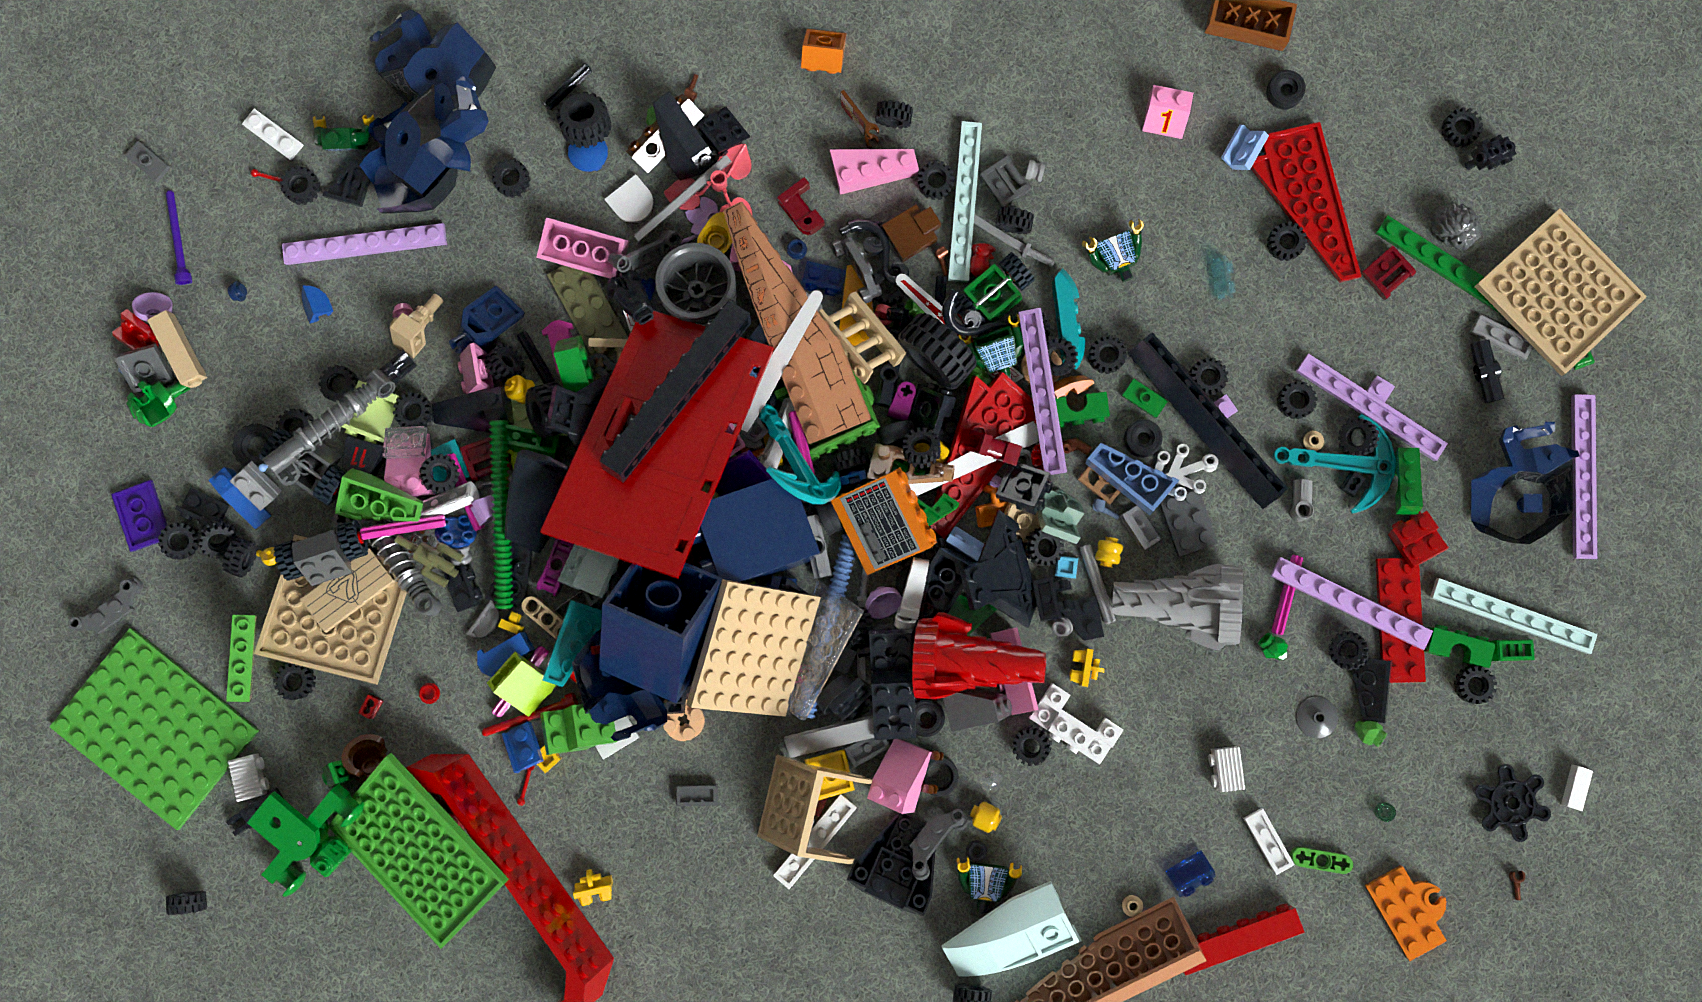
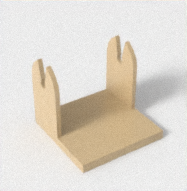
[757,755,873,864]

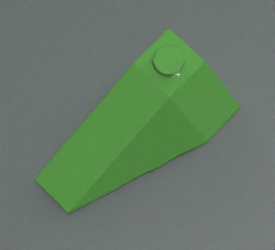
[335,468,424,522]

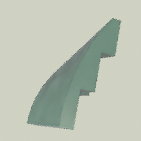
[1038,488,1084,544]

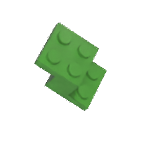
[540,704,617,755]

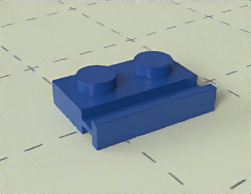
[502,722,544,773]

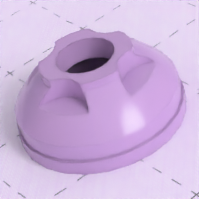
[132,292,173,322]
[865,586,902,619]

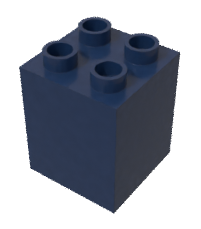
[691,479,820,584]
[599,562,723,703]

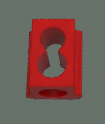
[358,693,383,720]

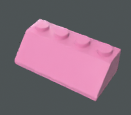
[536,218,630,279]
[987,627,1039,715]

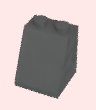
[943,687,1012,732]

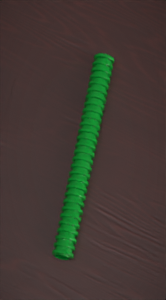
[489,420,513,609]

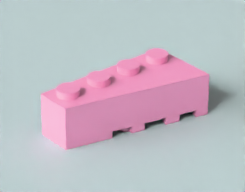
[830,149,919,195]

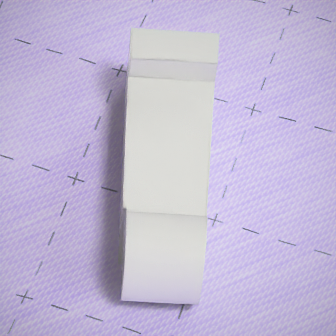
[899,557,929,620]

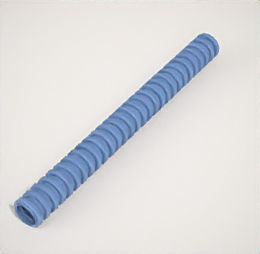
[797,534,856,719]

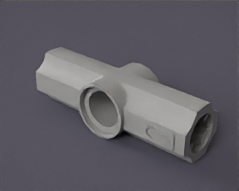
[807,515,832,579]

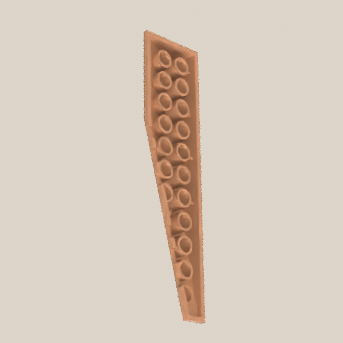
[1015,897,1207,1002]

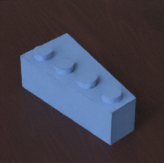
[1085,443,1179,516]

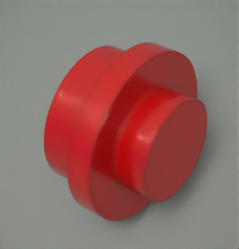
[419,683,440,704]

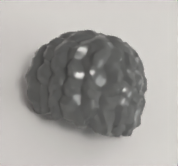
[1431,202,1482,250]

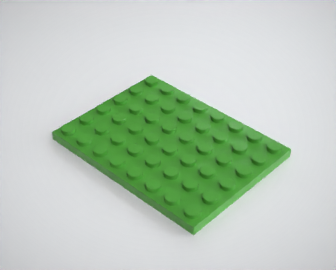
[50,628,259,830]
[329,753,509,949]

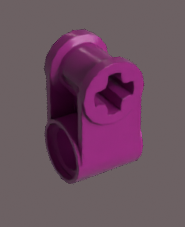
[887,382,916,421]

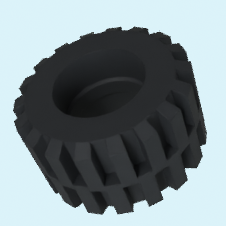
[556,92,612,148]
[525,382,562,438]

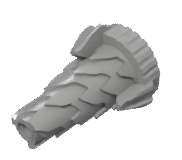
[1112,564,1243,650]

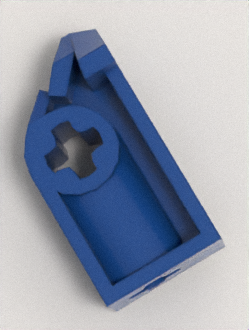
[477,632,535,677]

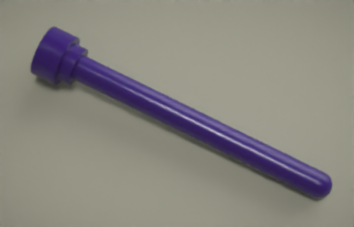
[166,190,192,285]

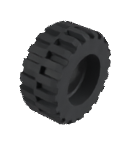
[898,313,976,390]

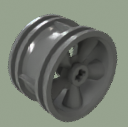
[656,243,738,327]

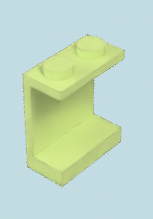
[341,380,401,444]

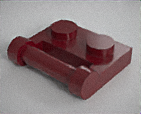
[1361,245,1416,300]
[460,437,513,483]

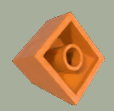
[801,29,846,74]

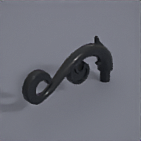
[839,219,909,285]
[942,289,1012,336]

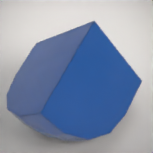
[302,286,333,324]

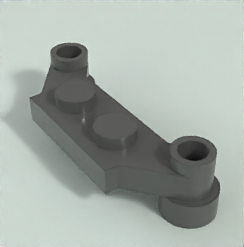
[608,229,682,274]
[830,236,882,304]
[68,578,143,634]
[909,809,968,880]

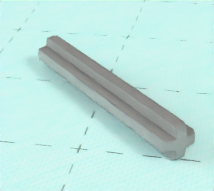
[1080,544,1116,624]

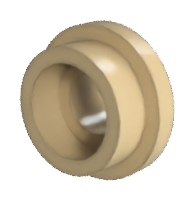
[1303,431,1324,451]
[1122,895,1143,917]

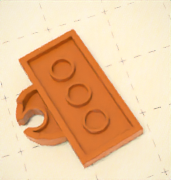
[1364,865,1447,961]

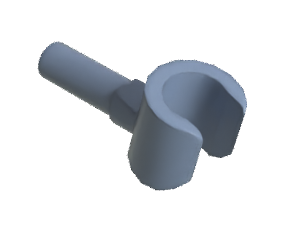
[1092,499,1120,520]

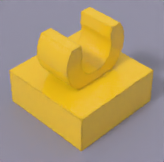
[498,612,524,634]

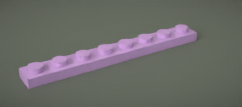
[282,223,447,265]
[1019,308,1067,475]
[1296,354,1448,461]
[1571,395,1597,559]
[1270,557,1433,650]

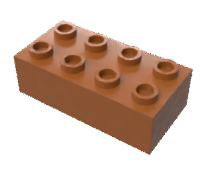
[1204,0,1297,51]

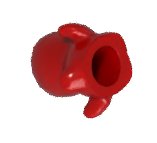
[970,243,996,278]

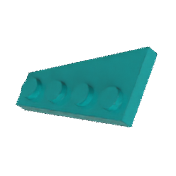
[542,600,602,687]

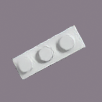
[242,109,304,161]
[1243,808,1295,875]

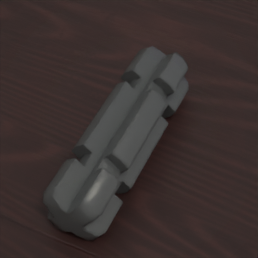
[860,523,886,562]

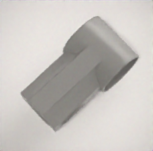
[1290,479,1314,522]

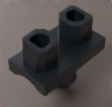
[886,304,913,342]
[379,350,418,384]

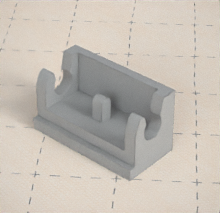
[1119,505,1161,551]

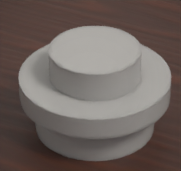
[1052,616,1073,637]

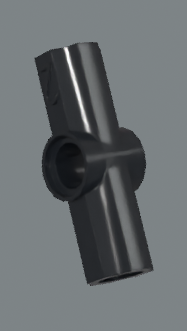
[1470,339,1505,403]
[874,360,901,408]

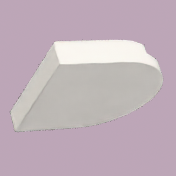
[604,174,653,223]

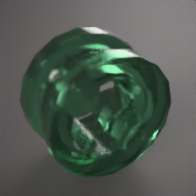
[1374,802,1396,822]

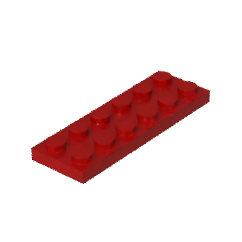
[1375,558,1426,683]

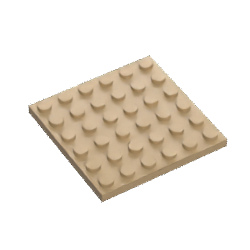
[1474,209,1647,376]
[254,535,414,685]
[686,579,821,717]

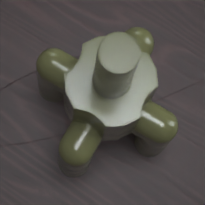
[394,535,465,588]

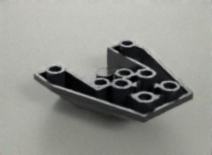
[846,812,936,916]

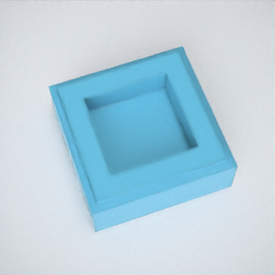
[1055,556,1078,579]

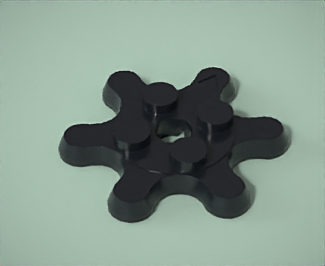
[1475,764,1551,842]

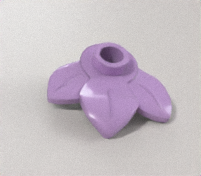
[685,197,719,235]

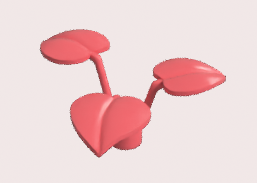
[664,144,752,215]

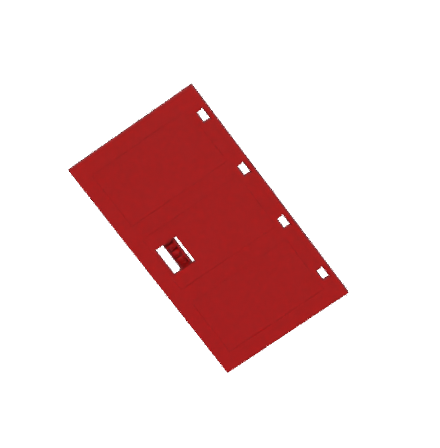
[540,311,774,579]

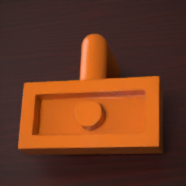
[975,484,1008,528]

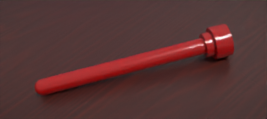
[482,692,578,736]

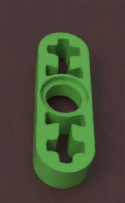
[1290,847,1353,874]

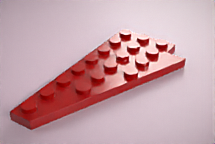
[1250,122,1361,283]
[929,372,1036,539]

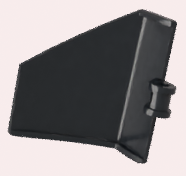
[505,450,569,553]

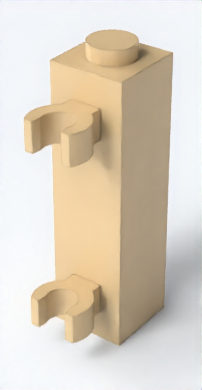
[147,310,207,388]

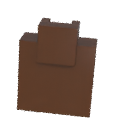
[882,204,941,262]

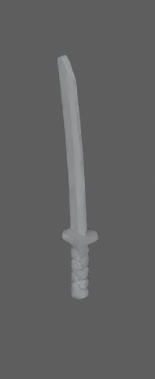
[974,214,1056,267]
[857,568,870,681]

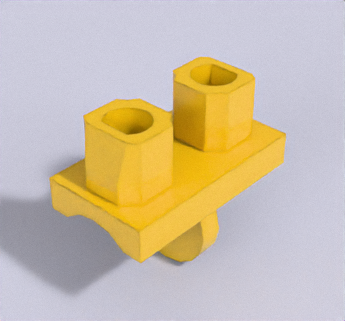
[1069,649,1105,687]
[573,869,613,906]

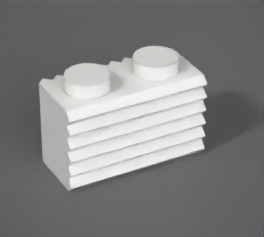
[1208,746,1245,792]
[228,754,269,802]

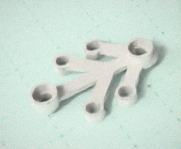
[1155,444,1218,501]

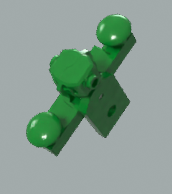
[247,784,365,897]

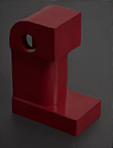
[777,177,825,235]
[964,430,1022,466]

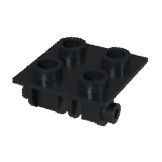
[696,107,751,157]

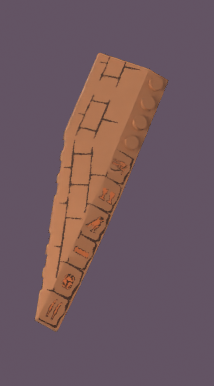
[723,202,871,444]

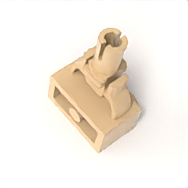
[390,294,443,359]

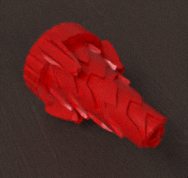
[912,612,1046,699]

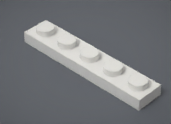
[773,794,857,889]

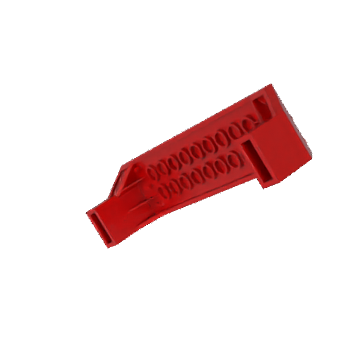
[406,754,614,1002]

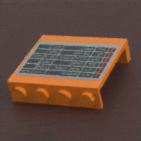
[831,467,937,575]

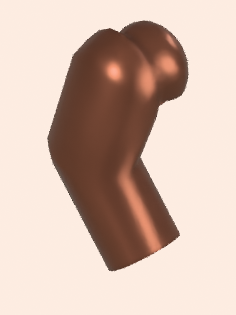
[1062,437,1092,455]

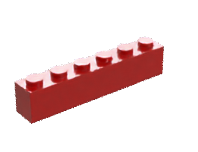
[1183,904,1305,976]

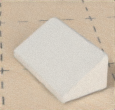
[1561,765,1593,811]

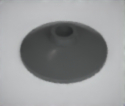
[1296,697,1338,738]

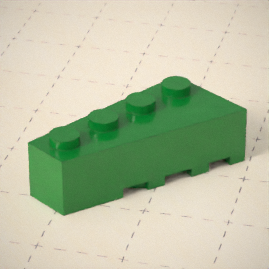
[553,335,593,392]

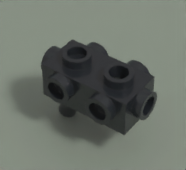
[1465,135,1516,170]

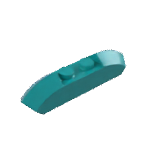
[1051,268,1085,370]

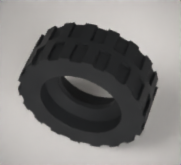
[232,423,276,467]

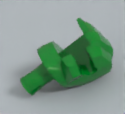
[126,381,191,427]

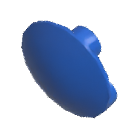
[568,141,608,172]
[435,515,477,548]

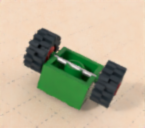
[955,252,1035,326]

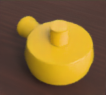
[256,547,277,566]

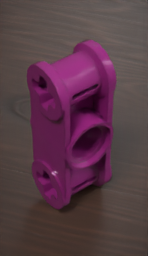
[536,538,574,597]

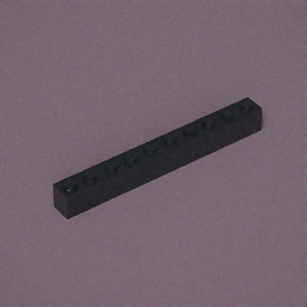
[599,301,751,483]
[1128,332,1288,509]

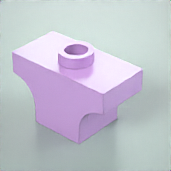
[470,495,494,526]

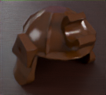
[341,734,388,783]

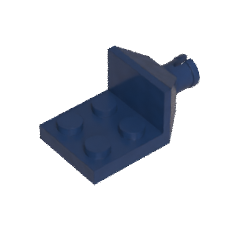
[449,286,525,354]

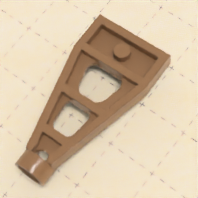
[867,443,955,484]

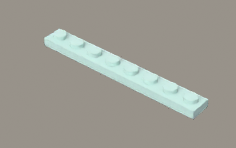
[948,121,982,283]
[1430,578,1598,654]

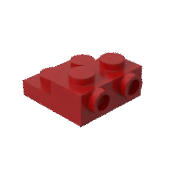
[1388,511,1449,569]

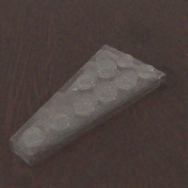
[787,581,864,720]

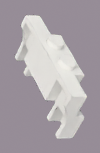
[1029,683,1123,764]

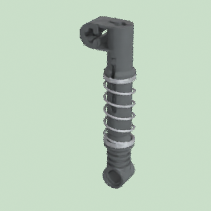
[262,369,395,486]
[332,513,441,617]

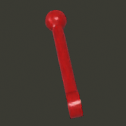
[251,169,282,182]
[517,766,535,806]

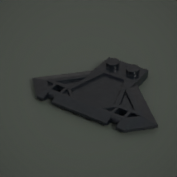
[546,371,626,450]
[959,510,1037,628]

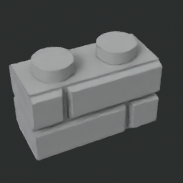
[230,461,282,511]

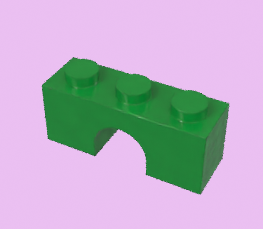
[1055,392,1110,428]
[1394,447,1423,515]
[1424,625,1495,668]

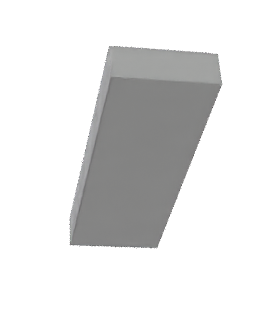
[1469,314,1533,360]

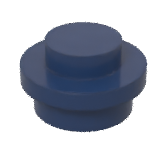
[787,239,807,260]
[228,281,247,302]

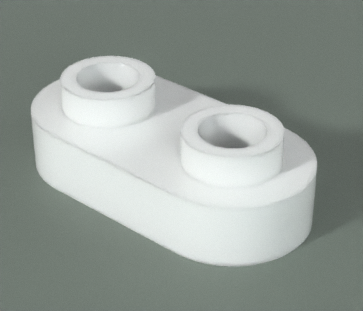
[894,607,917,630]

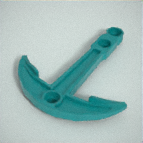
[759,404,841,504]
[1273,414,1396,514]

